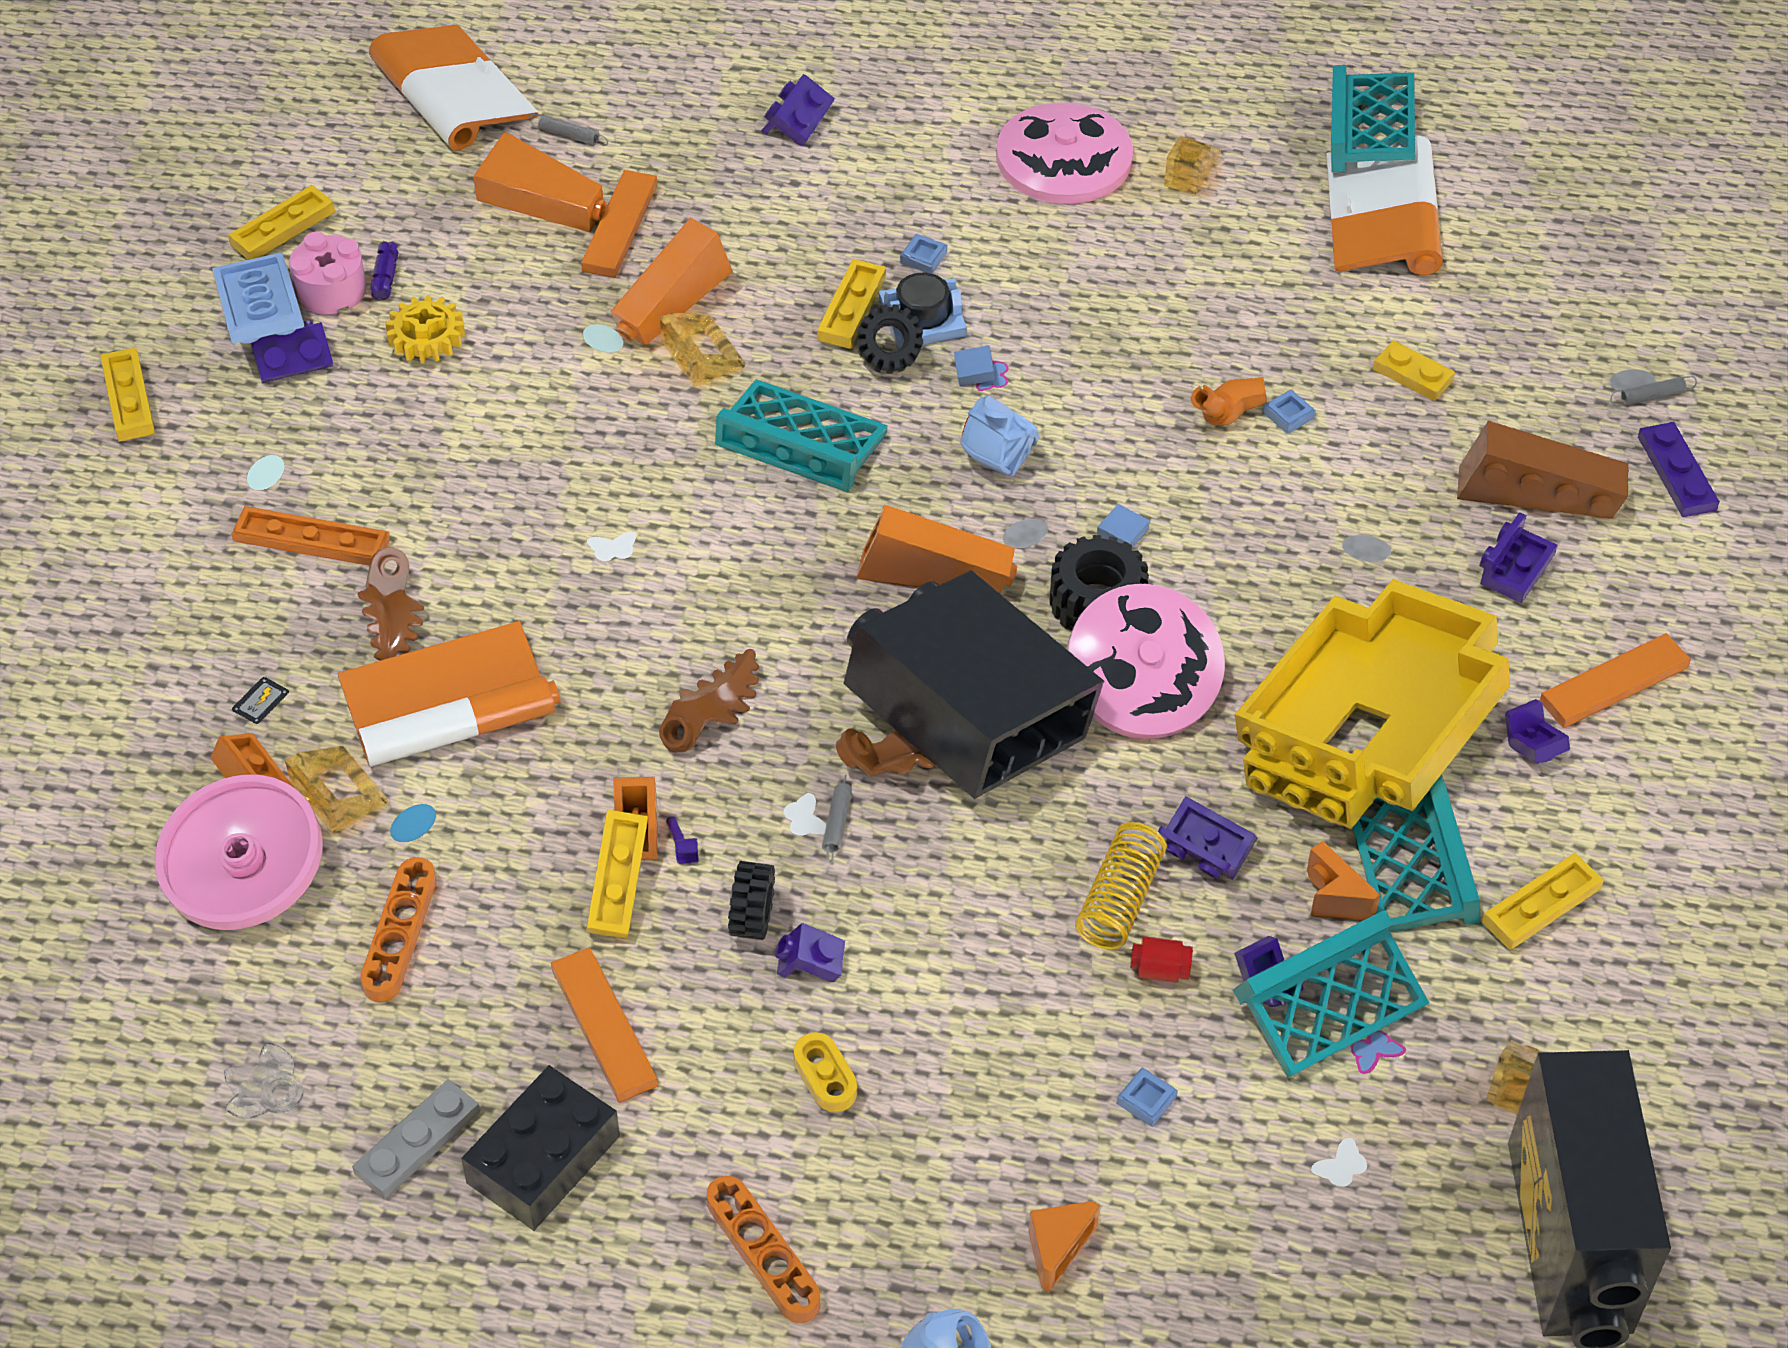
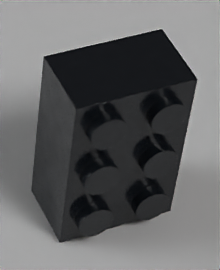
[461,1065,620,1231]

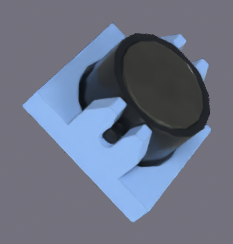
[879,272,967,350]

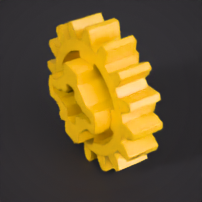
[385,295,465,363]

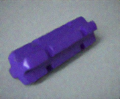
[370,241,399,300]

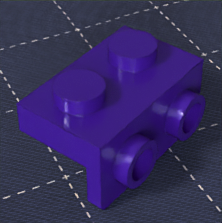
[761,74,835,146]
[251,320,333,383]
[1479,512,1558,603]
[1158,796,1258,880]

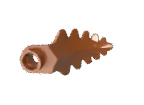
[357,547,424,661]
[659,649,759,753]
[836,728,935,777]

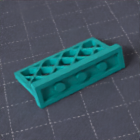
[1331,65,1415,172]
[715,379,888,492]
[1352,774,1481,932]
[1233,910,1430,1078]

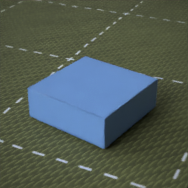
[900,234,947,274]
[954,345,995,386]
[1263,389,1316,434]
[1097,504,1150,548]
[1116,1067,1178,1127]

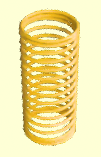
[1075,822,1167,950]

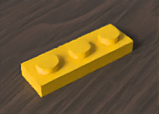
[228,185,335,260]
[817,259,886,349]
[100,347,155,442]
[586,809,648,939]
[1482,852,1604,951]

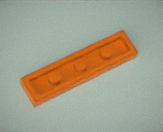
[581,170,658,278]
[231,506,390,566]
[1539,633,1691,728]
[551,947,658,1103]

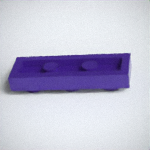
[1638,422,1720,517]

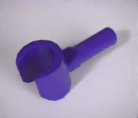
[666,816,699,864]

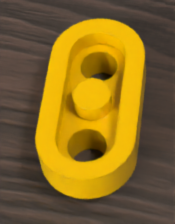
[794,1032,857,1112]

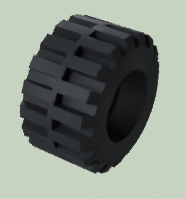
[1049,535,1149,629]

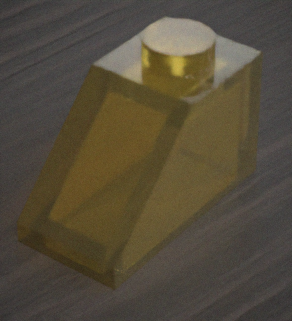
[1164,136,1221,197]
[1486,1040,1541,1115]

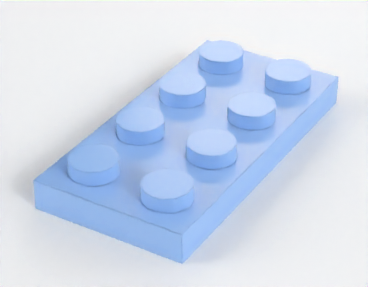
[212,252,304,344]

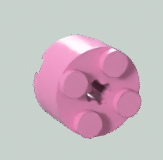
[289,231,366,315]

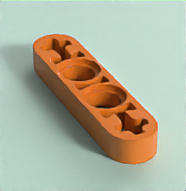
[360,857,436,1002]
[707,1176,820,1323]

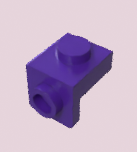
[1505,699,1570,764]
[775,923,845,982]
[1234,936,1304,1007]

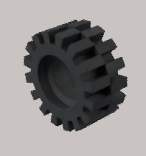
[856,304,924,374]
[728,861,775,940]

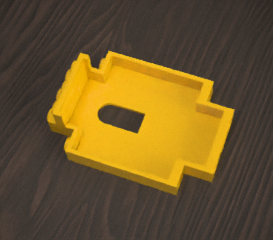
[1235,579,1510,829]

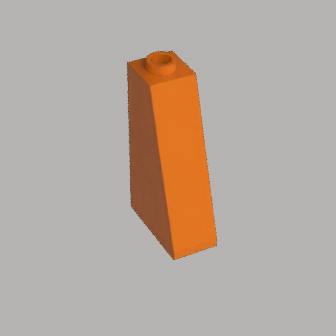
[473,132,607,233]
[610,217,733,345]
[856,504,1017,593]

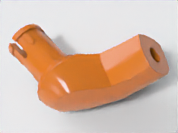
[1191,377,1267,426]

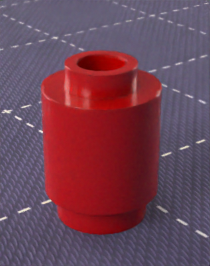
[1130,936,1193,983]

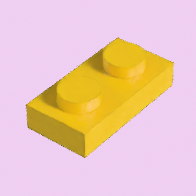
[1373,340,1455,401]

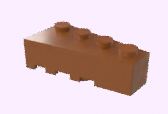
[1457,421,1629,519]

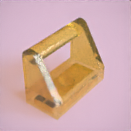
[660,313,746,388]
[285,746,388,835]

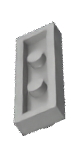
[352,1079,480,1200]

